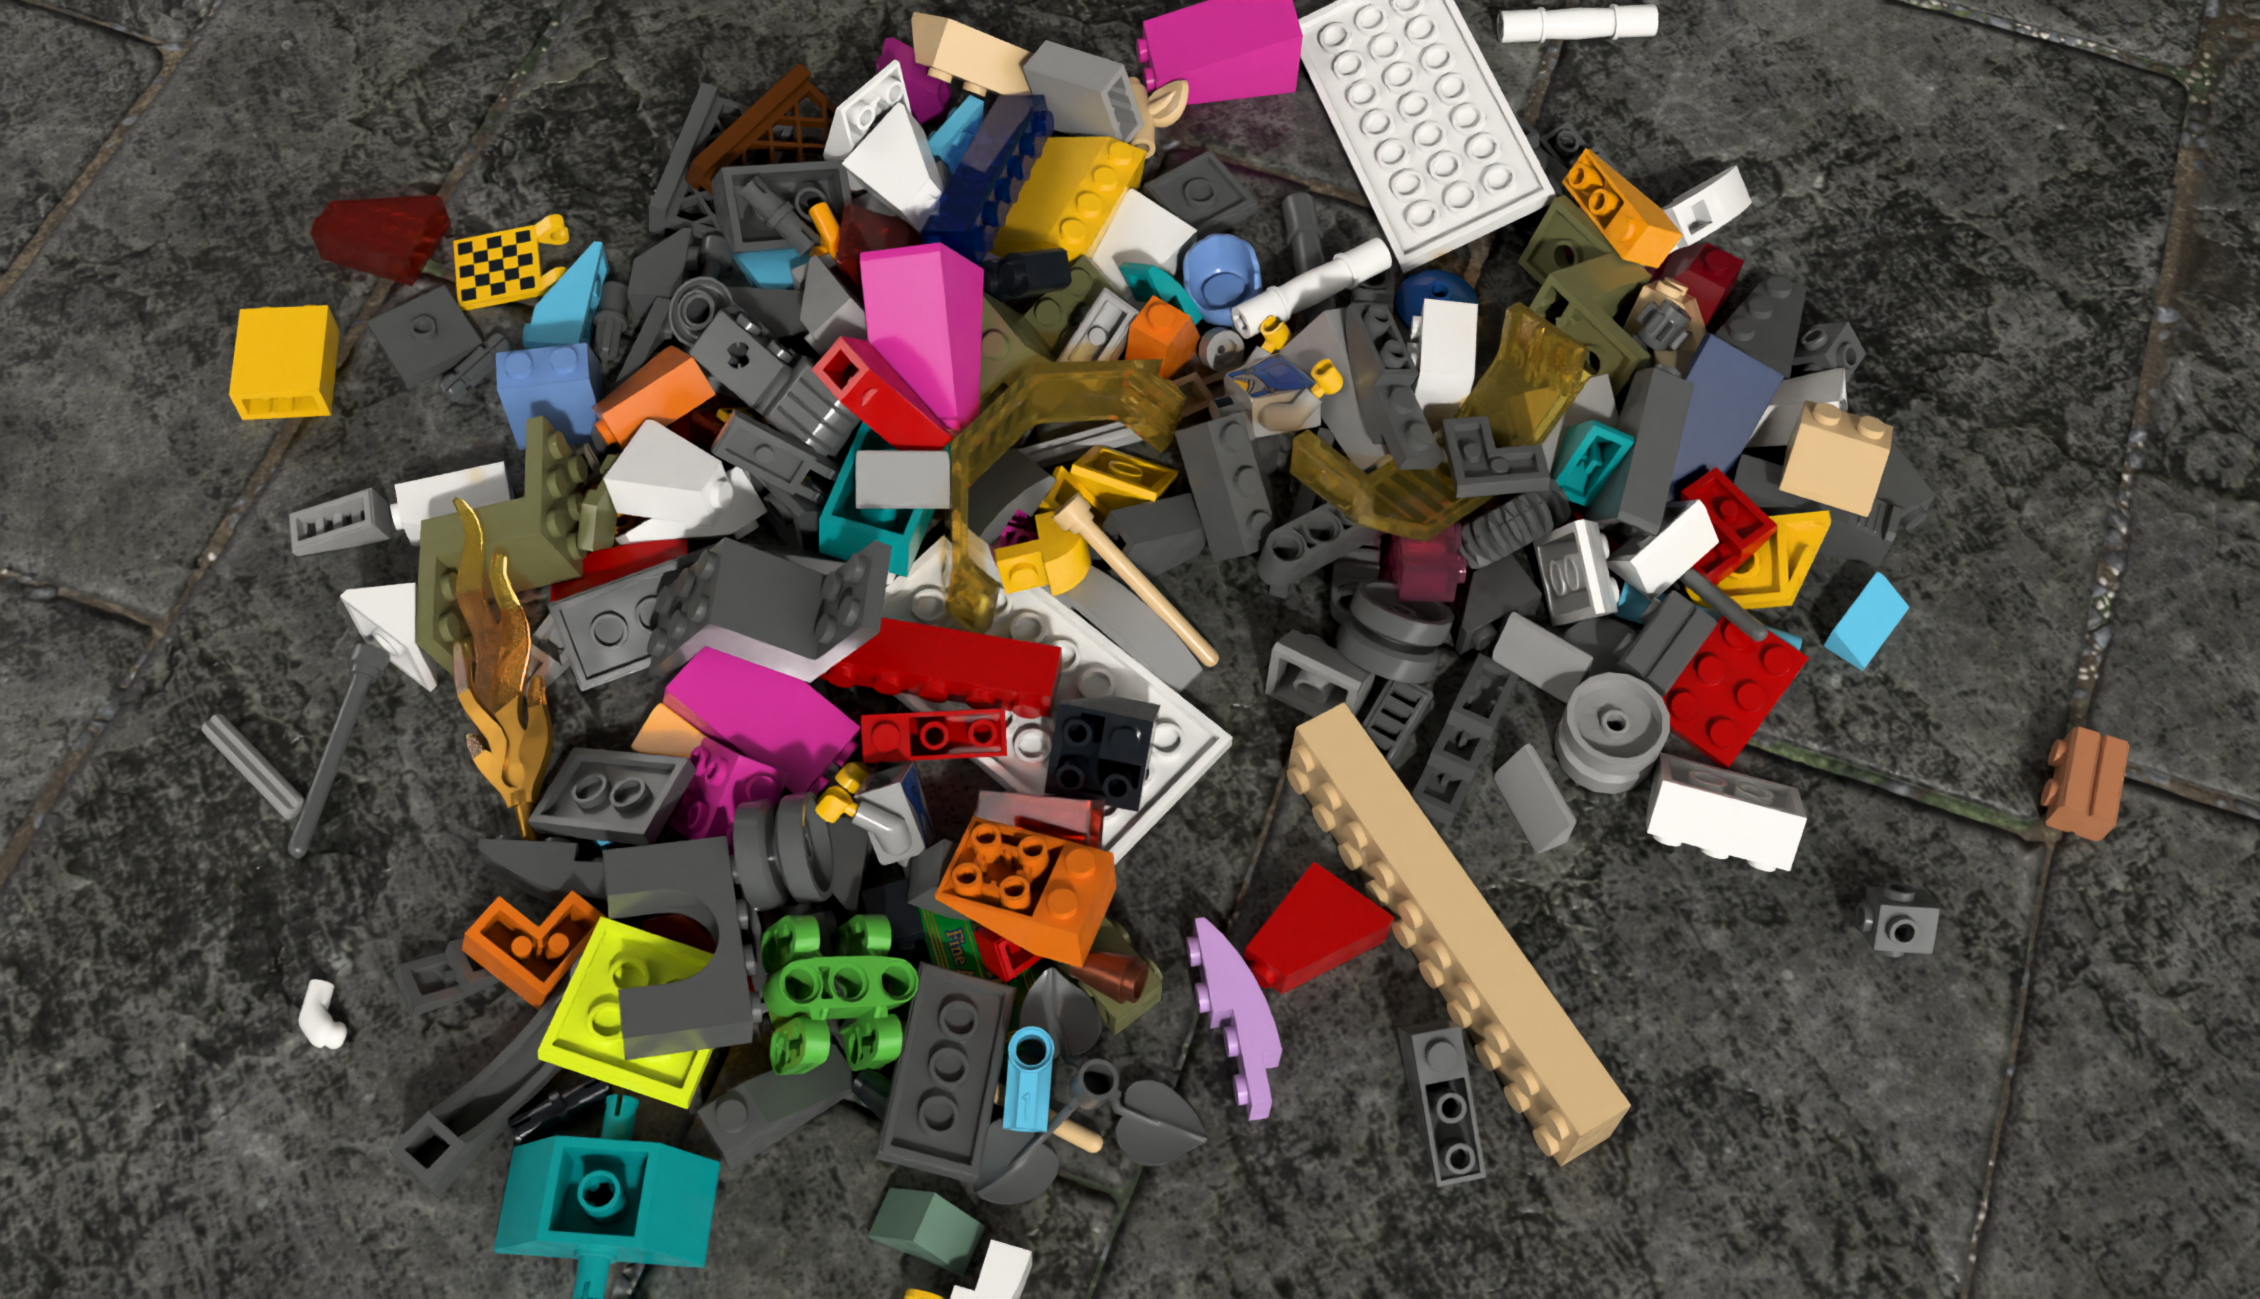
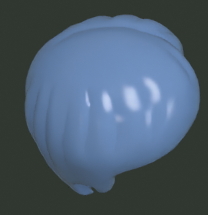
[1183,234,1263,328]

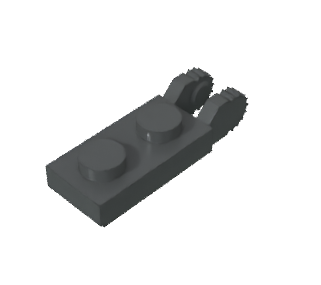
[711,409,842,505]

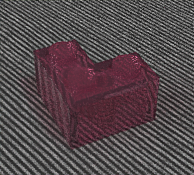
[1386,503,1466,602]

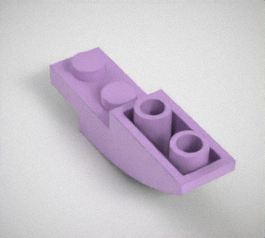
[1186,917,1282,1121]

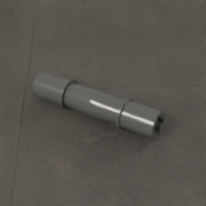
[1282,193,1337,327]

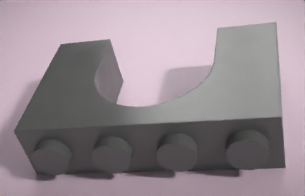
[602,836,762,1060]

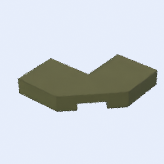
[577,453,621,552]

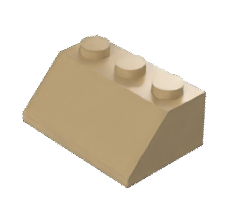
[911,12,1037,111]

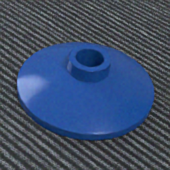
[1395,270,1479,330]

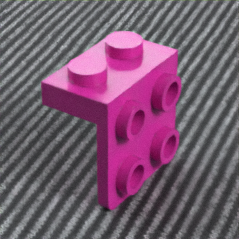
[669,737,790,855]

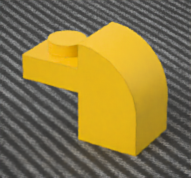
[994,510,1091,596]

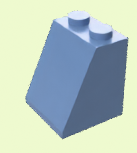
[496,343,605,450]

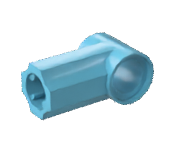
[1002,1026,1055,1132]

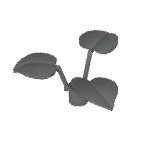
[973,967,1208,1205]

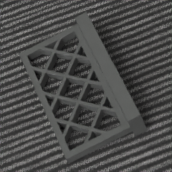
[649,82,794,239]

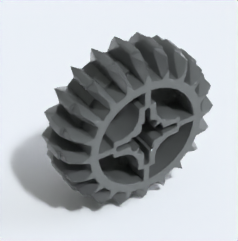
[1451,479,1573,569]

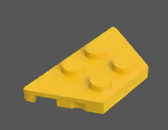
[1680,510,1831,609]

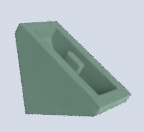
[868,1188,985,1277]

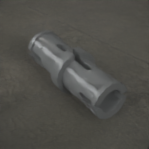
[739,175,820,257]

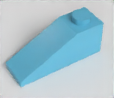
[523,241,610,349]

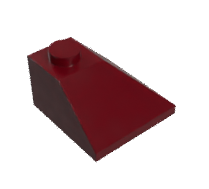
[1629,242,1744,330]

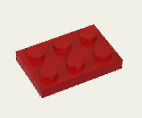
[1662,616,1809,770]

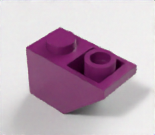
[876,37,952,124]

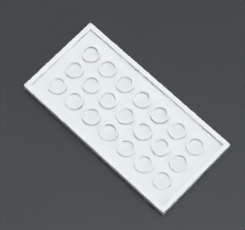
[1298,0,1556,274]
[882,521,1233,865]

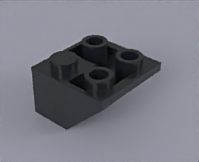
[1044,696,1160,812]

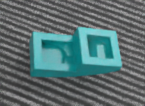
[1119,262,1203,325]

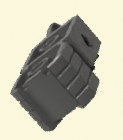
[668,276,862,466]

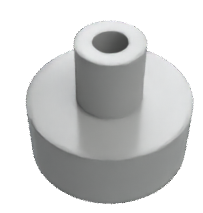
[1199,327,1244,372]

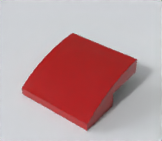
[1681,467,1777,586]

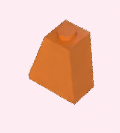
[1121,295,1201,404]
[592,345,716,451]

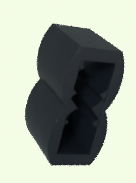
[978,247,1072,302]

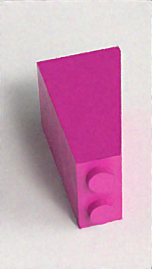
[1136,0,1303,105]
[860,242,984,436]
[663,646,861,798]

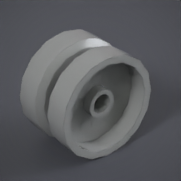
[1554,672,1670,794]

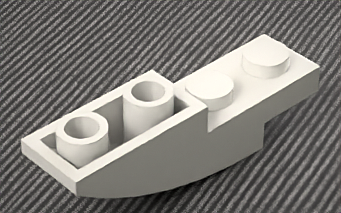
[1640,165,1752,267]

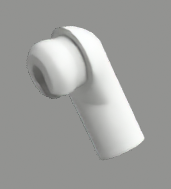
[299,979,347,1049]

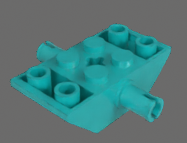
[493,1094,721,1299]

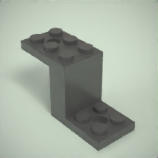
[647,537,892,683]

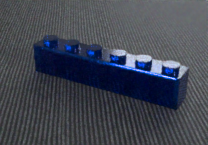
[921,95,1054,267]

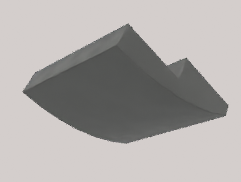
[946,448,1057,546]

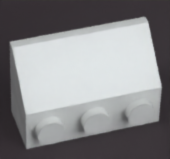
[1646,752,1807,872]

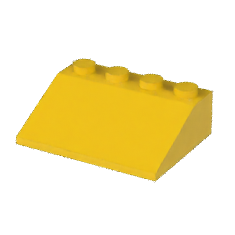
[963,136,1147,268]

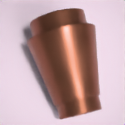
[1069,950,1148,1004]

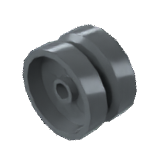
[1337,579,1455,683]
[733,791,834,911]

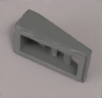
[1361,679,1434,768]

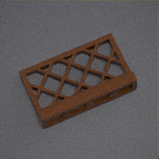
[685,62,837,196]

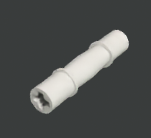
[1497,4,1658,43]
[1231,237,1392,339]

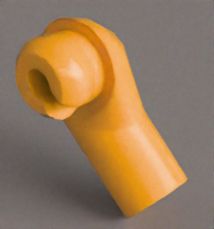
[808,202,842,263]

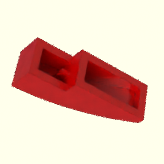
[551,539,689,602]

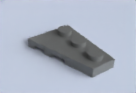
[1714,274,1807,379]

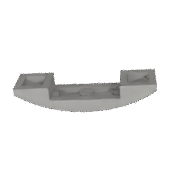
[1040,565,1202,694]

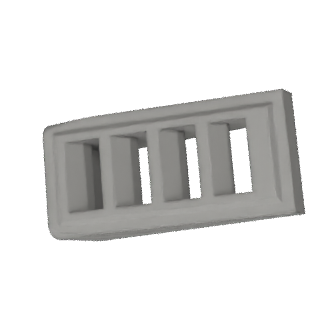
[289,487,392,556]

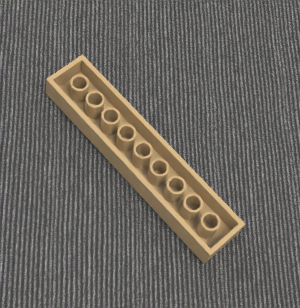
[1287,702,1631,1167]

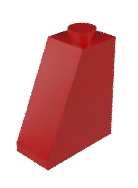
[1243,862,1395,994]

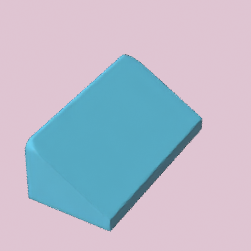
[1824,571,1909,671]

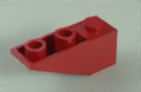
[811,336,954,451]
[861,708,1007,763]

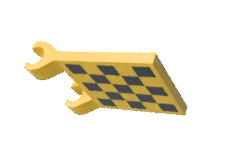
[453,214,570,312]

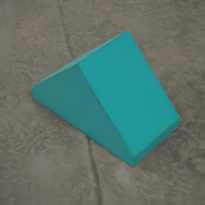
[1551,420,1634,508]

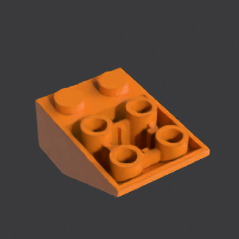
[935,816,1117,968]

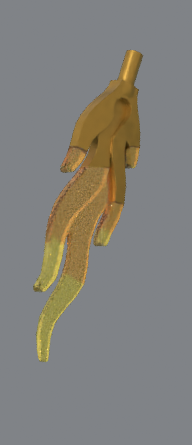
[452,497,553,841]

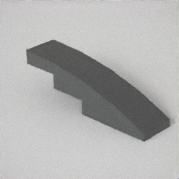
[1411,653,1520,826]

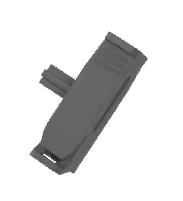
[1728,454,1902,567]

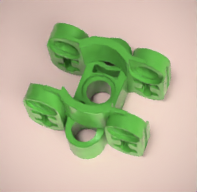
[761,914,919,1075]

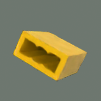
[229,304,340,420]

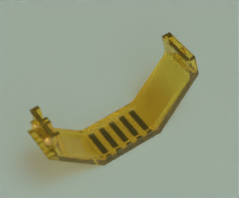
[1290,302,1592,542]
[944,359,1187,634]

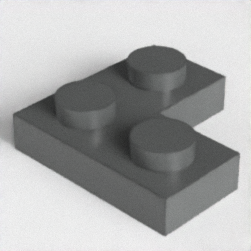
[1441,416,1551,498]

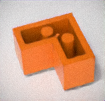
[461,890,607,1011]

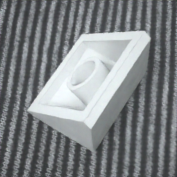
[1606,499,1719,601]
[340,583,437,692]

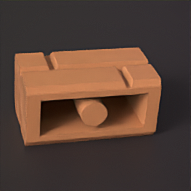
[2041,726,2129,841]

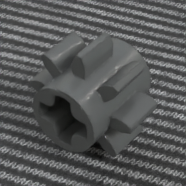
[1636,298,1692,351]

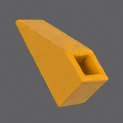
[1562,148,1683,269]

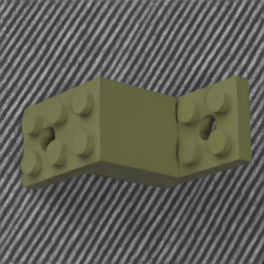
[1511,195,1652,408]
[980,255,1128,408]
[415,415,588,684]

